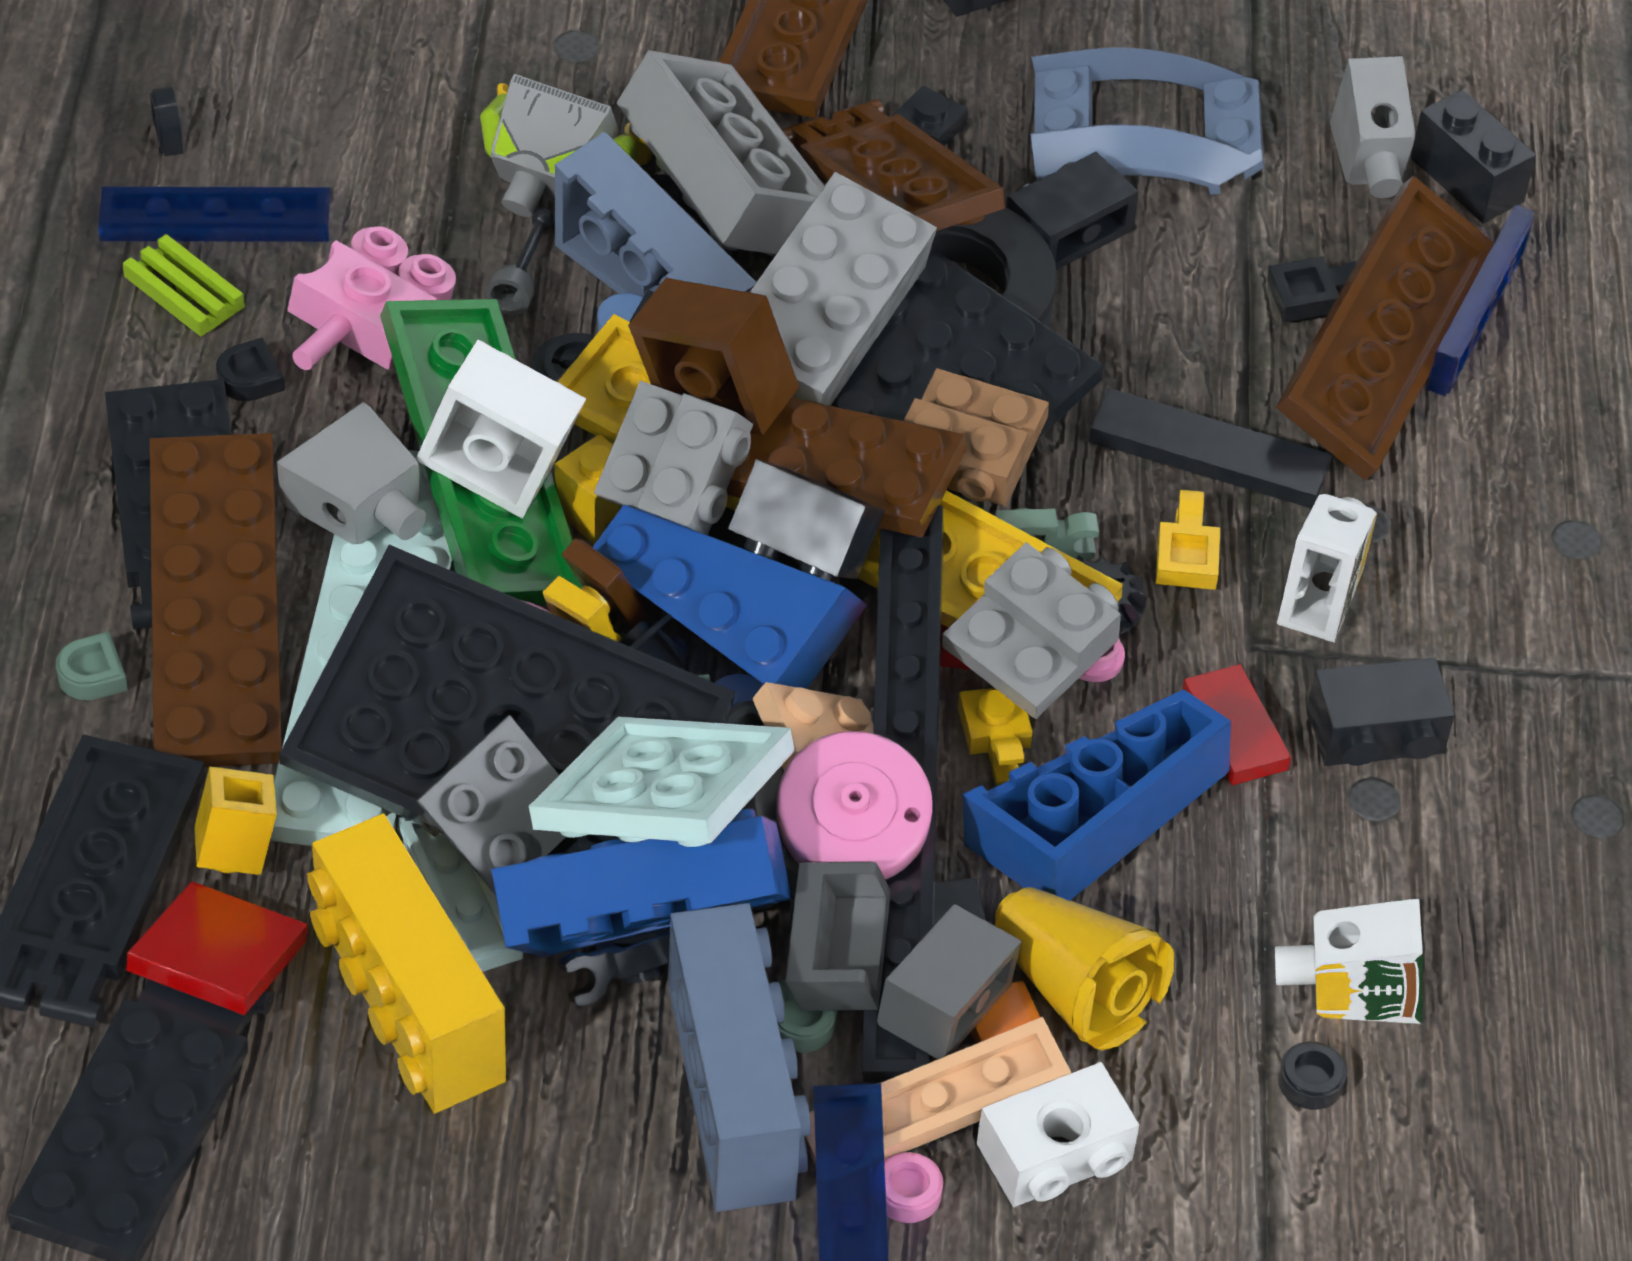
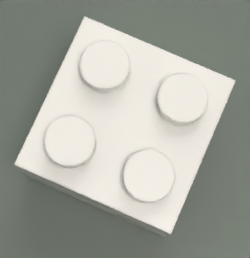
[416,340,586,519]

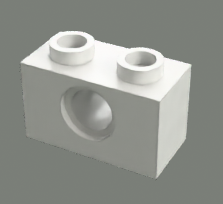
[977,1062,1139,1208]

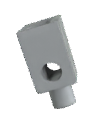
[1330,56,1415,198]
[277,402,426,544]

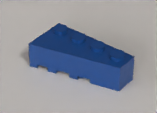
[592,504,868,689]
[962,689,1231,900]
[491,809,792,957]

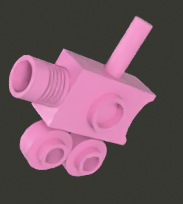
[287,226,456,370]

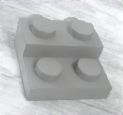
[594,381,753,536]
[942,542,1121,719]

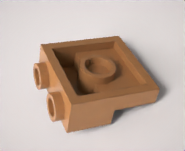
[904,368,1049,507]

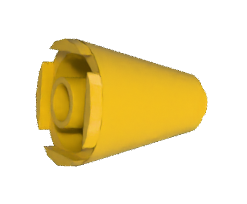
[995,887,1174,1051]

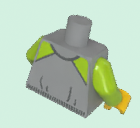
[480,74,653,217]

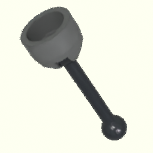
[485,208,554,315]

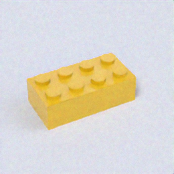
[307,813,506,1114]

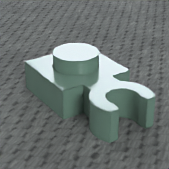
[995,508,1099,560]

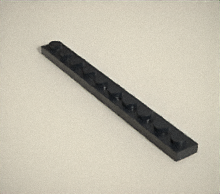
[862,505,944,1082]

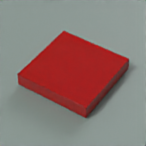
[126,881,308,1015]

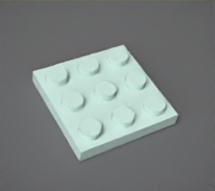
[529,717,794,847]

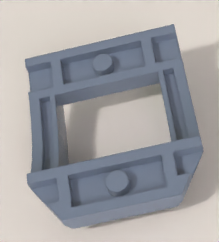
[1030,48,1264,195]

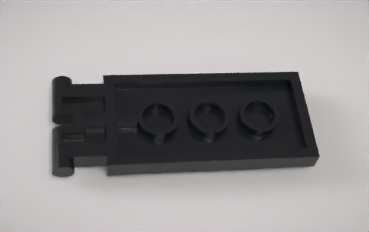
[105,379,232,630]
[0,734,206,1029]
[7,979,275,1261]

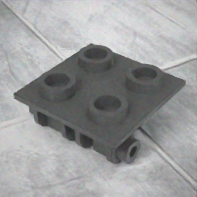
[416,715,566,896]

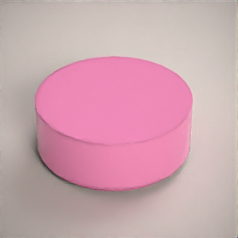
[874,1152,943,1223]

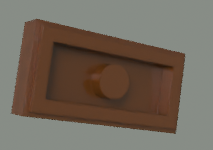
[561,538,650,630]

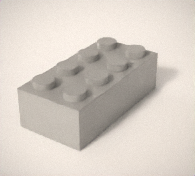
[617,50,825,257]
[750,172,937,406]

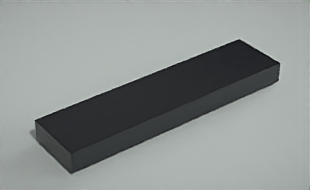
[1089,388,1332,509]

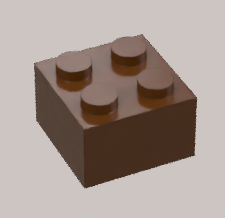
[628,278,799,436]

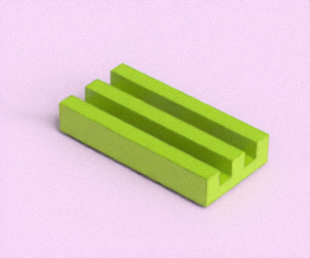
[123,234,245,337]

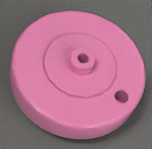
[776,731,932,880]

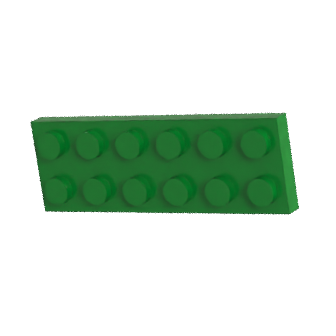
[380,299,582,604]

